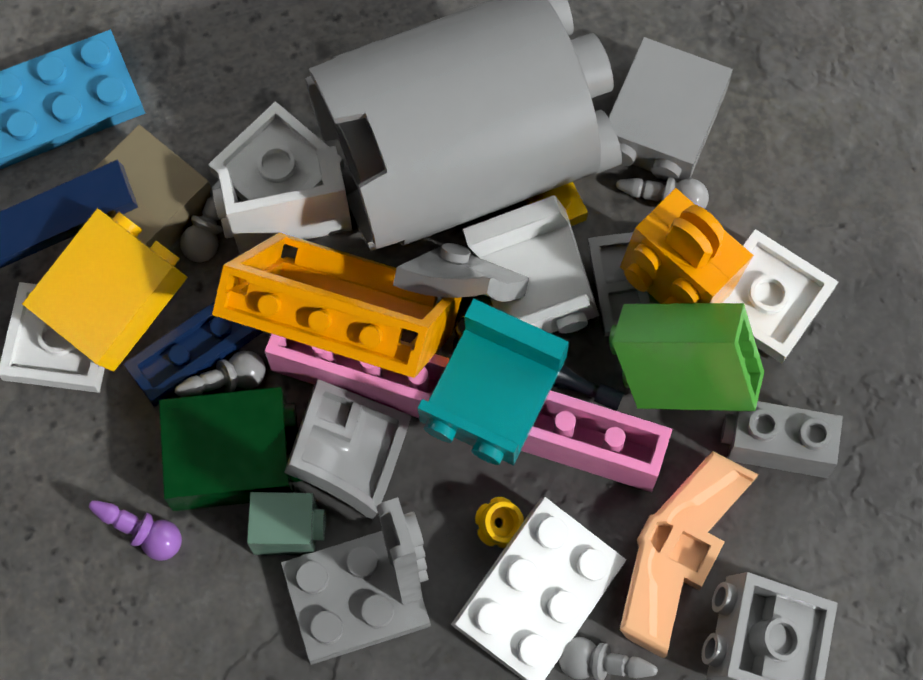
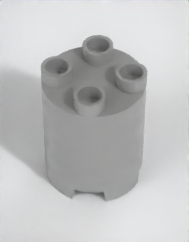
[305,0,622,251]

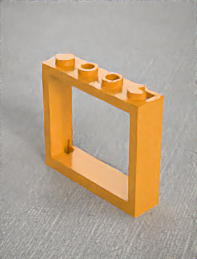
[212,233,462,378]

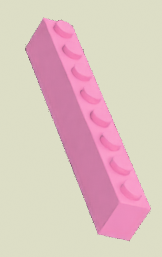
[265,334,672,492]

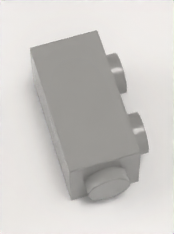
[721,401,843,478]

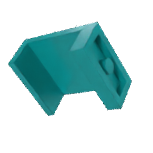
[417,298,569,466]

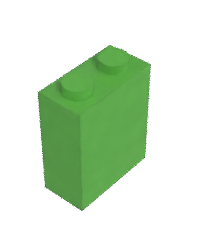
[609,303,764,411]

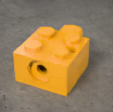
[620,188,754,304]

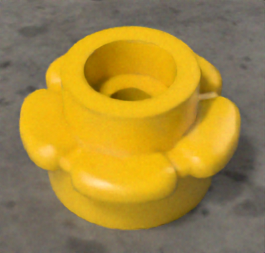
[475,497,524,548]

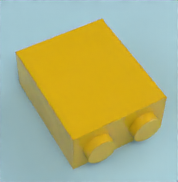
[22,208,188,372]

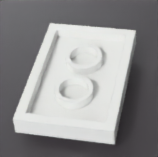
[451,497,626,680]

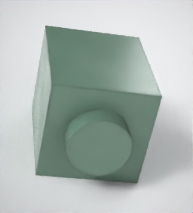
[247,492,326,556]

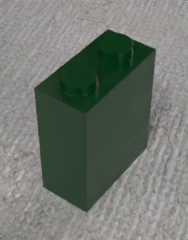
[159,387,302,511]

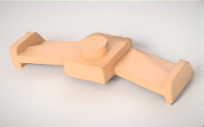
[619,451,759,658]

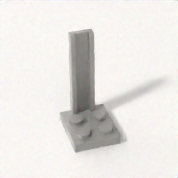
[281,497,431,665]

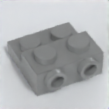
[702,572,838,680]

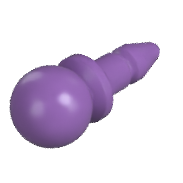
[89,501,182,561]

